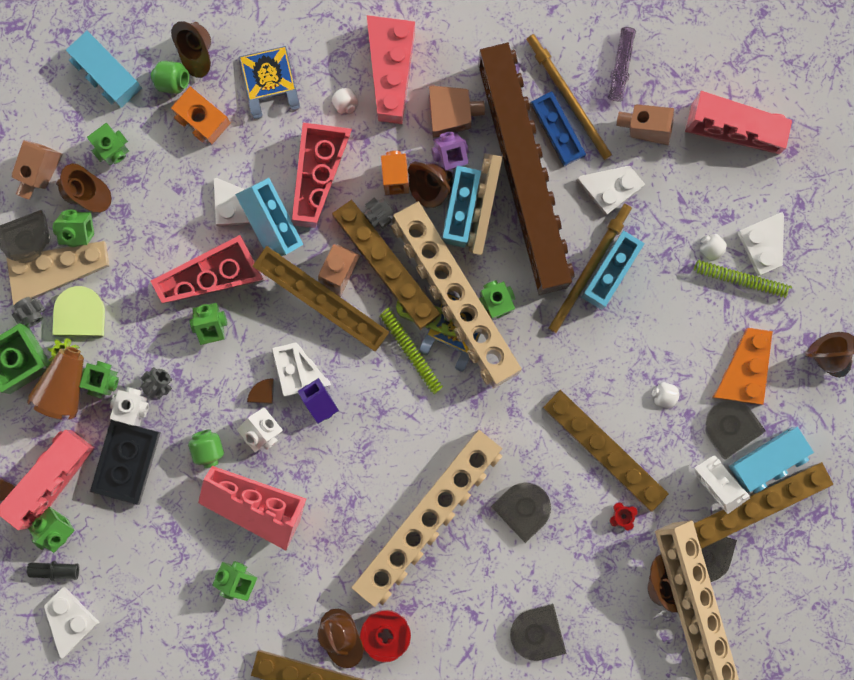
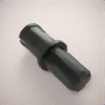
[26,561,80,581]

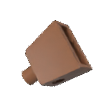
[429,86,485,138]
[616,104,674,145]
[12,140,62,200]
[318,244,361,297]

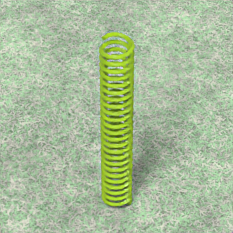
[693,260,792,299]
[379,307,443,395]

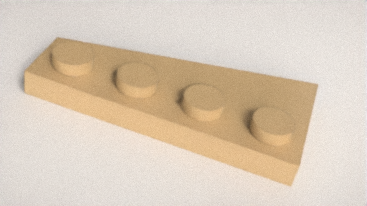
[466,153,502,255]
[6,241,109,306]

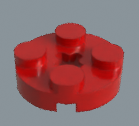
[360,610,411,662]

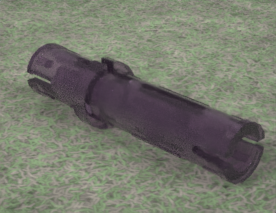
[608,27,636,102]

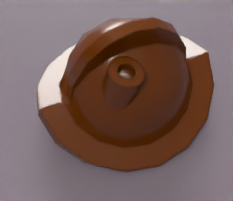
[408,161,453,208]
[804,332,854,378]

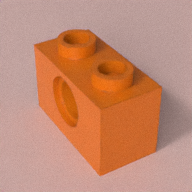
[171,86,231,145]
[381,151,409,196]

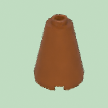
[27,346,84,420]

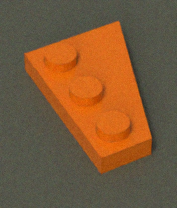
[712,328,773,405]

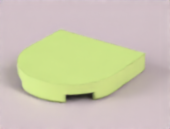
[53,286,105,336]

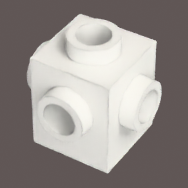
[110,387,149,426]
[237,408,283,453]

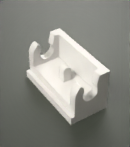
[694,456,750,514]

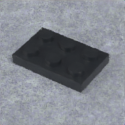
[90,419,161,505]

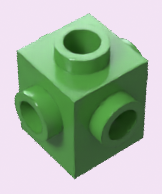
[87,122,129,166]
[53,209,95,247]
[479,280,515,321]
[189,303,227,345]
[79,361,119,398]
[29,507,75,553]
[212,561,257,601]

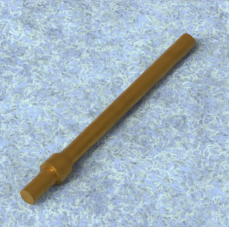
[526,34,612,161]
[548,203,632,333]

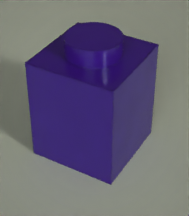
[298,378,339,424]

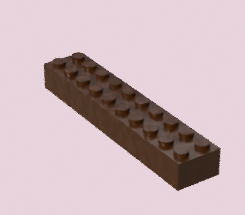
[478,42,575,296]

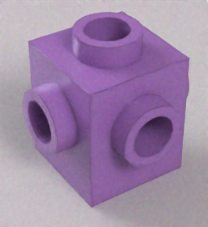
[431,132,469,170]

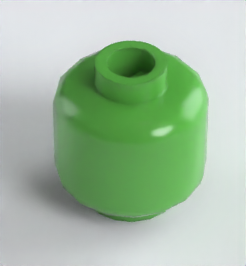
[151,61,189,94]
[188,429,224,468]

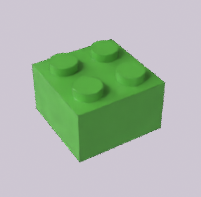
[0,323,50,394]

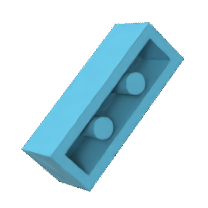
[66,31,142,108]
[441,166,481,248]
[235,178,304,256]
[581,230,645,310]
[729,427,814,494]

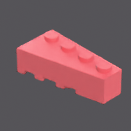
[367,15,415,124]
[685,91,792,154]
[292,122,352,228]
[150,235,265,303]
[0,430,95,530]
[198,466,306,551]

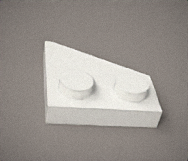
[577,166,645,216]
[214,178,250,226]
[737,212,784,276]
[272,342,331,397]
[44,587,100,659]

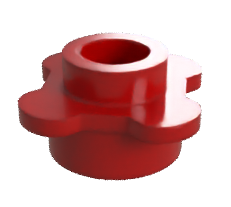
[610,502,638,531]

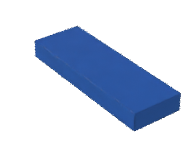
[530,91,586,167]

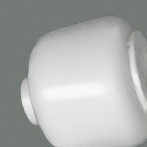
[332,88,358,114]
[700,234,727,260]
[652,382,679,409]

